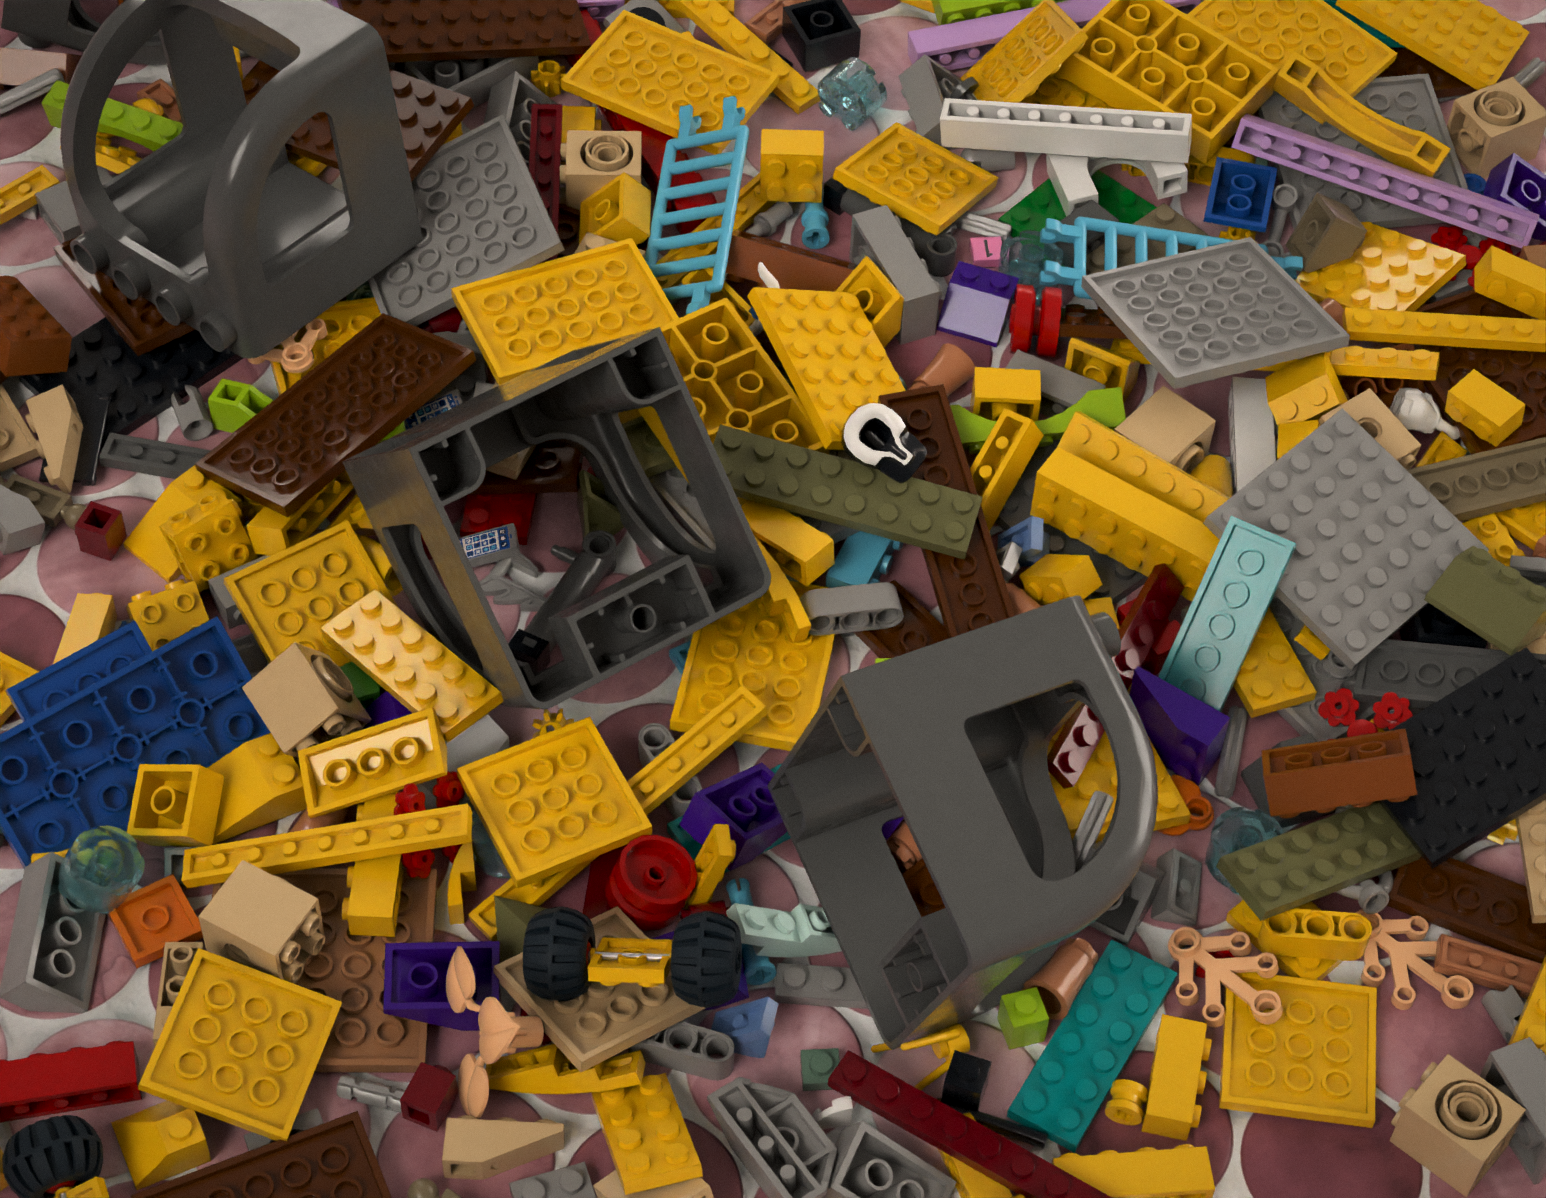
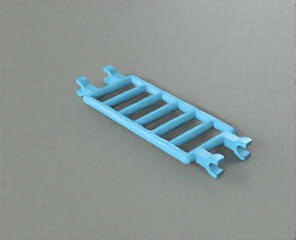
[645,96,750,315]
[1039,216,1303,300]

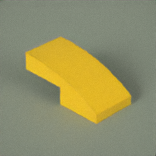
[447,843,477,925]

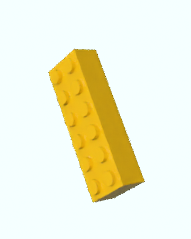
[1030,447,1220,601]

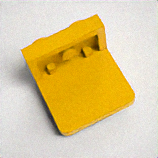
[126,579,209,651]

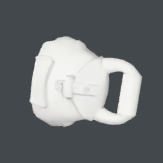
[1389,388,1460,439]

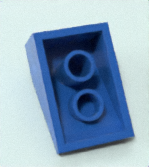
[1203,157,1278,233]

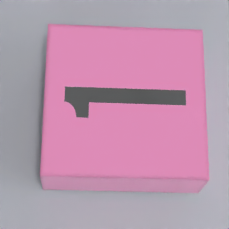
[969,236,1005,268]

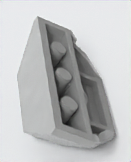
[707,1077,838,1198]

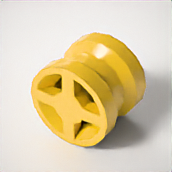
[1105,1079,1149,1126]

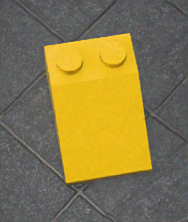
[123,465,246,583]
[207,733,307,844]

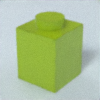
[997,987,1049,1050]

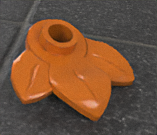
[1157,774,1214,836]

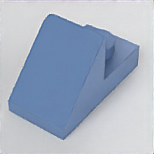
[997,516,1050,567]
[711,996,779,1058]

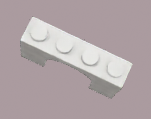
[1046,154,1188,217]

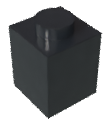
[941,1050,992,1111]

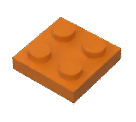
[105,874,203,969]

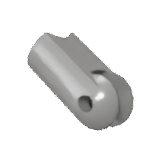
[961,148,1016,172]
[171,385,213,441]
[1481,984,1525,1044]

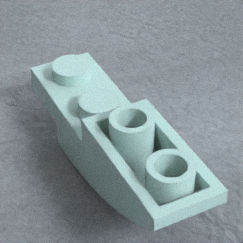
[726,903,842,957]

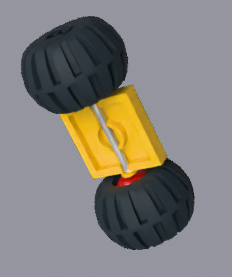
[523,907,742,1008]
[2,1115,110,1198]

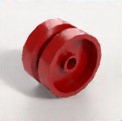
[1009,284,1062,358]
[605,835,698,931]

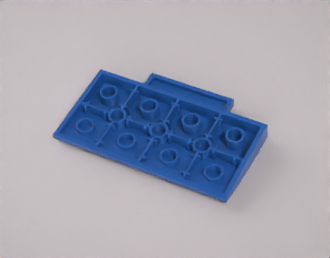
[0,616,271,869]

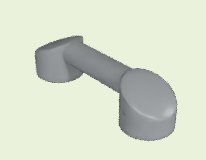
[1262,184,1298,258]

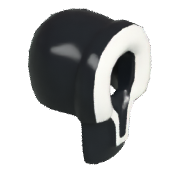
[841,403,927,483]

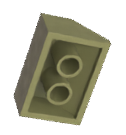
[1424,545,1546,656]

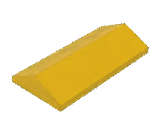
[297,707,447,819]

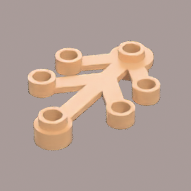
[247,318,327,373]
[1352,909,1474,1010]
[1168,927,1283,1028]

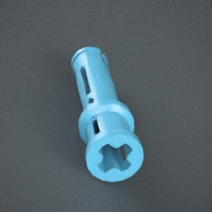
[801,181,830,249]
[726,878,777,985]

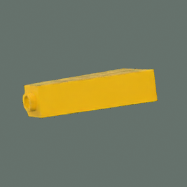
[53,593,117,664]

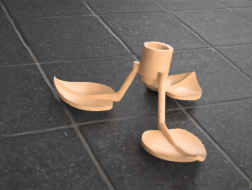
[446,946,544,1119]

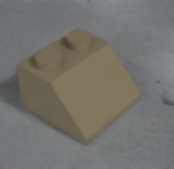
[1286,192,1367,273]

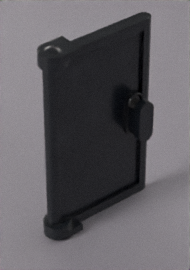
[39,391,113,486]

